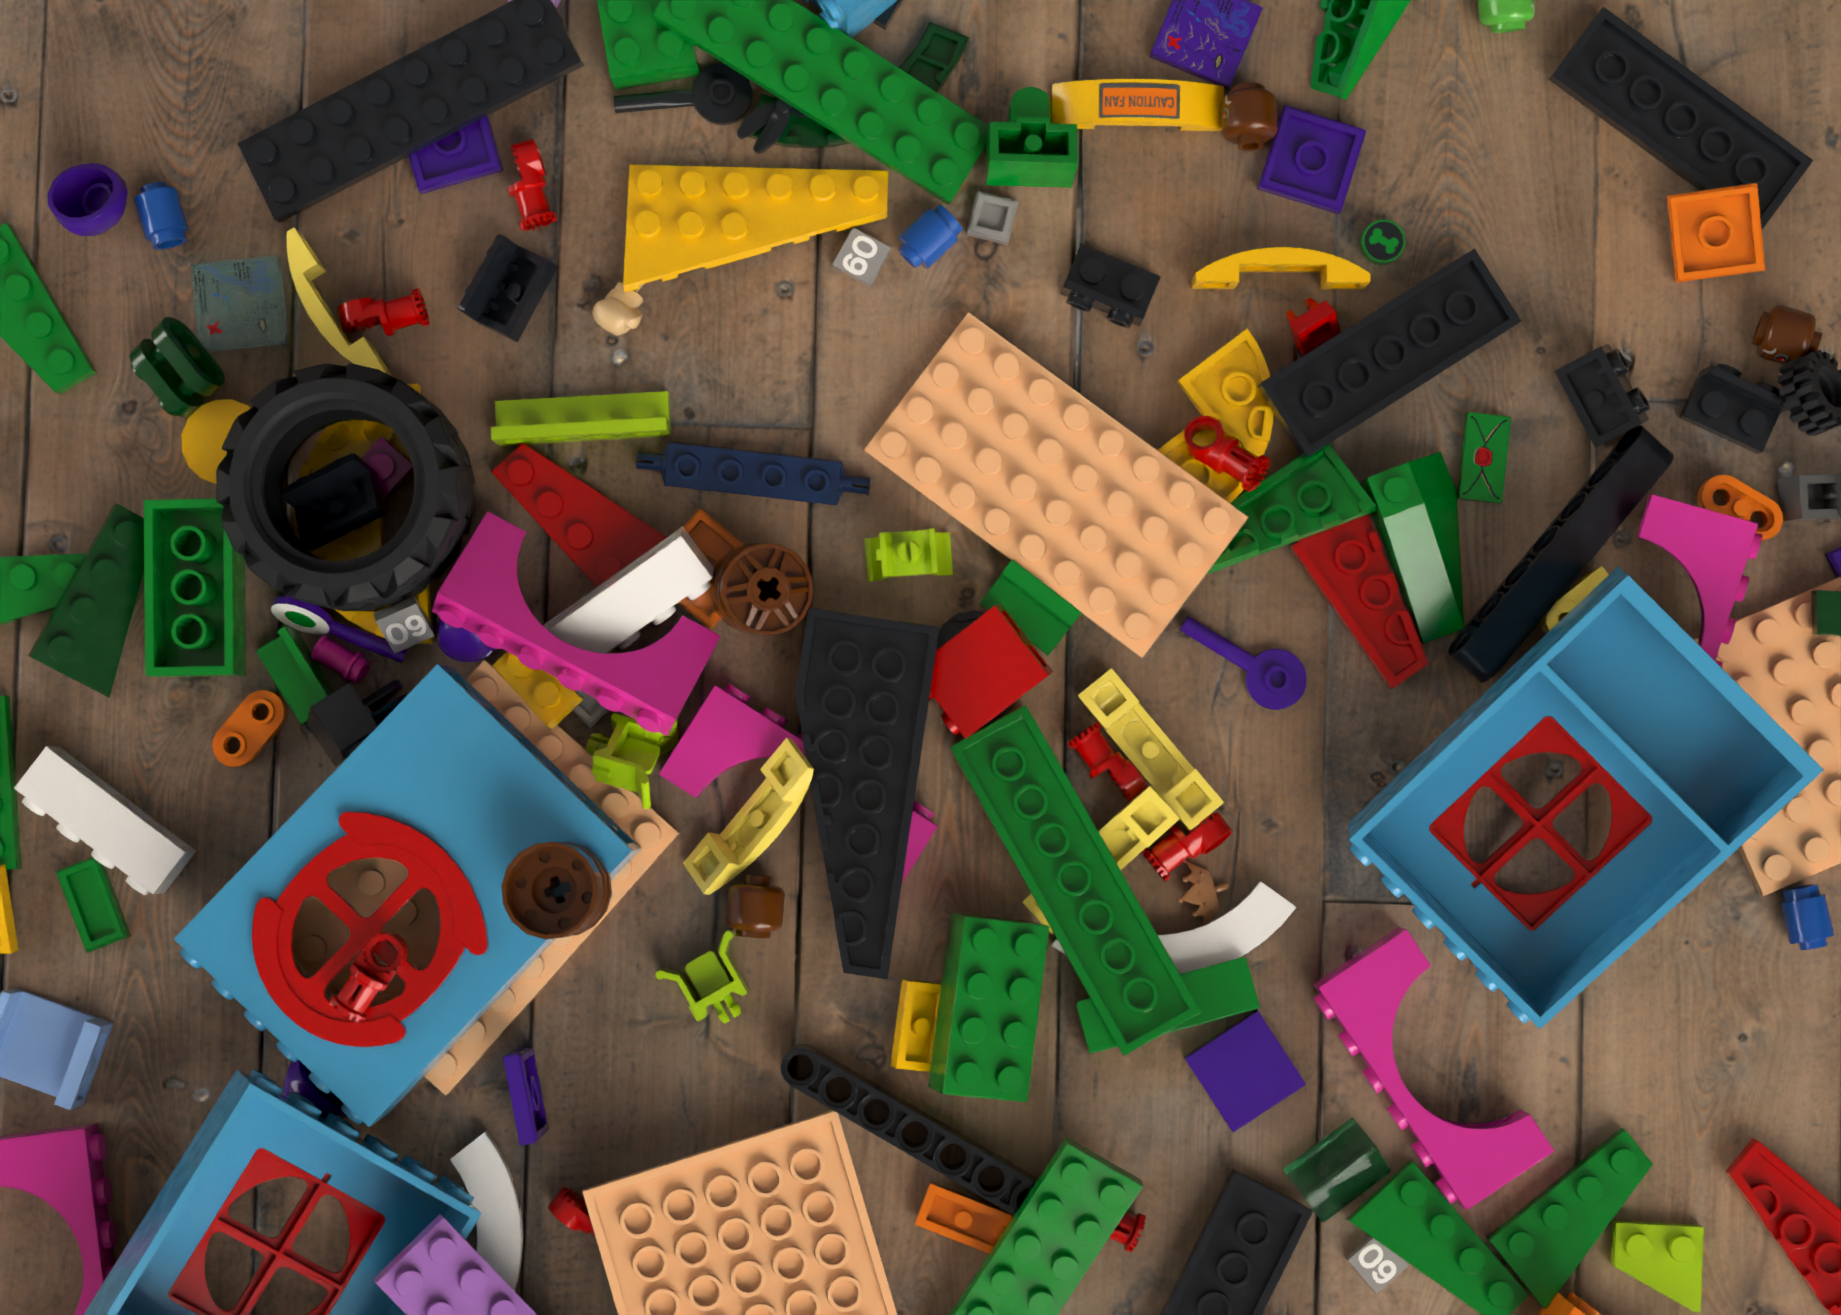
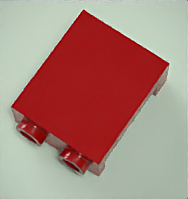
[929,603,1053,739]

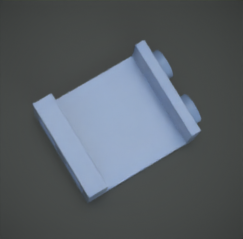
[0,987,114,1110]

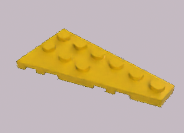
[623,164,889,292]

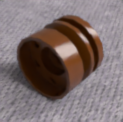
[710,543,813,636]
[501,842,612,939]

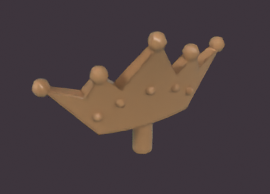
[1177,859,1229,926]

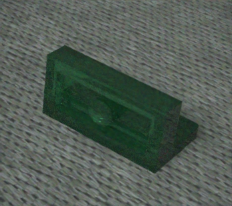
[1283,1117,1391,1222]

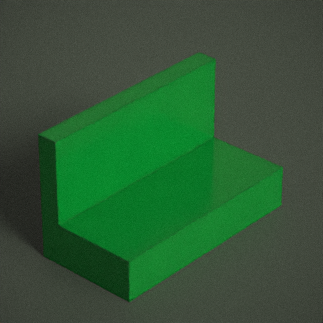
[979,559,1082,656]
[256,626,335,725]

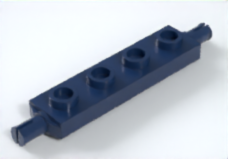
[636,441,871,505]

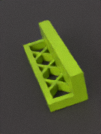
[491,391,672,446]

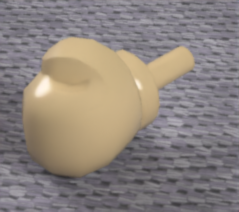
[592,282,644,336]

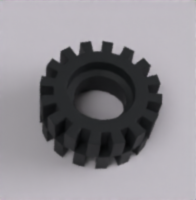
[1778,350,1841,436]

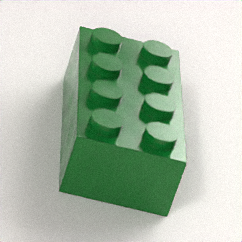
[597,0,700,90]
[144,498,246,678]
[928,912,1049,1102]

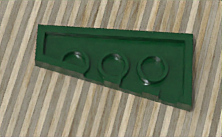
[28,503,144,698]

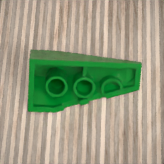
[1310,0,1411,100]
[1359,451,1464,644]

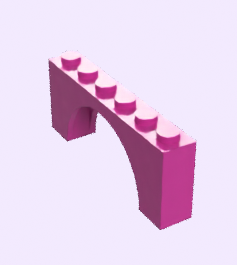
[1637,494,1763,668]
[432,511,721,736]
[659,684,938,882]
[1313,927,1555,1210]
[0,1123,117,1315]

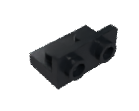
[1060,244,1161,328]
[1554,344,1650,448]
[1679,363,1786,454]

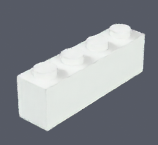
[543,526,714,653]
[14,746,196,895]

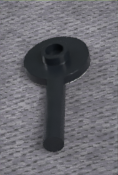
[614,64,752,125]

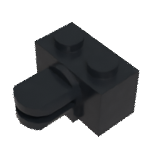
[307,679,408,767]

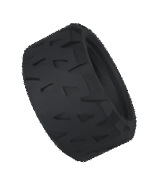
[216,363,475,611]

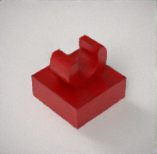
[1286,298,1341,356]

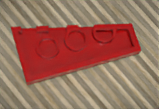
[491,443,667,587]
[1289,514,1429,689]
[1725,1138,1841,1315]

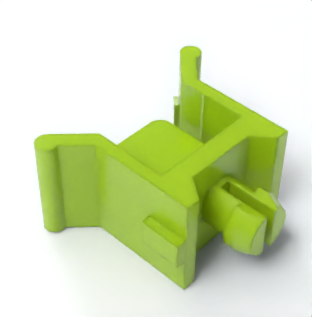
[864,528,954,582]
[586,713,679,809]
[655,929,750,1024]

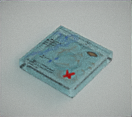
[191,256,288,352]

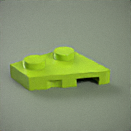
[1610,1220,1704,1312]

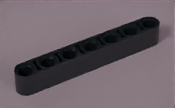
[1448,425,1674,683]
[781,1044,1038,1216]

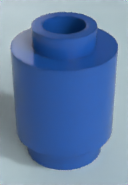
[134,182,189,250]
[898,205,963,269]
[1780,884,1834,950]

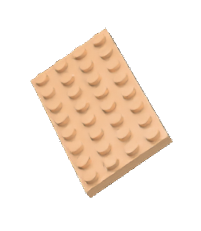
[864,312,1248,659]

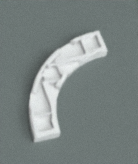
[1051,881,1296,974]
[450,1131,523,1291]

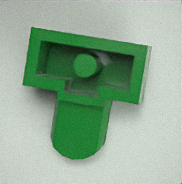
[985,87,1078,188]

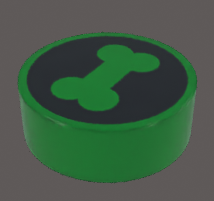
[1360,220,1406,265]

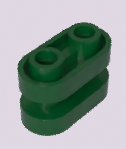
[130,317,225,418]

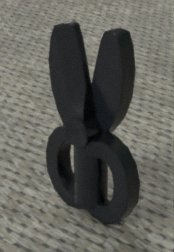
[737,96,809,154]

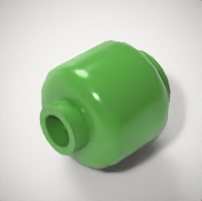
[1477,0,1535,33]

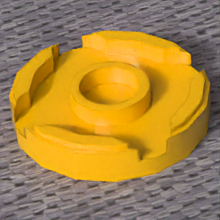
[181,399,252,484]

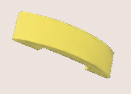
[287,227,393,377]
[1078,668,1224,831]
[683,738,814,895]
[1022,785,1180,934]

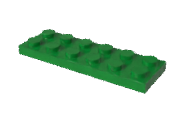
[949,1137,1143,1315]

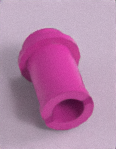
[311,635,370,684]

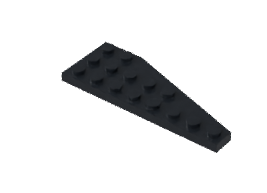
[795,608,940,979]

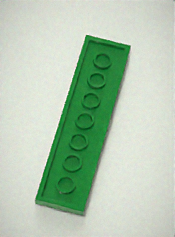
[652,0,989,205]
[950,705,1201,1056]

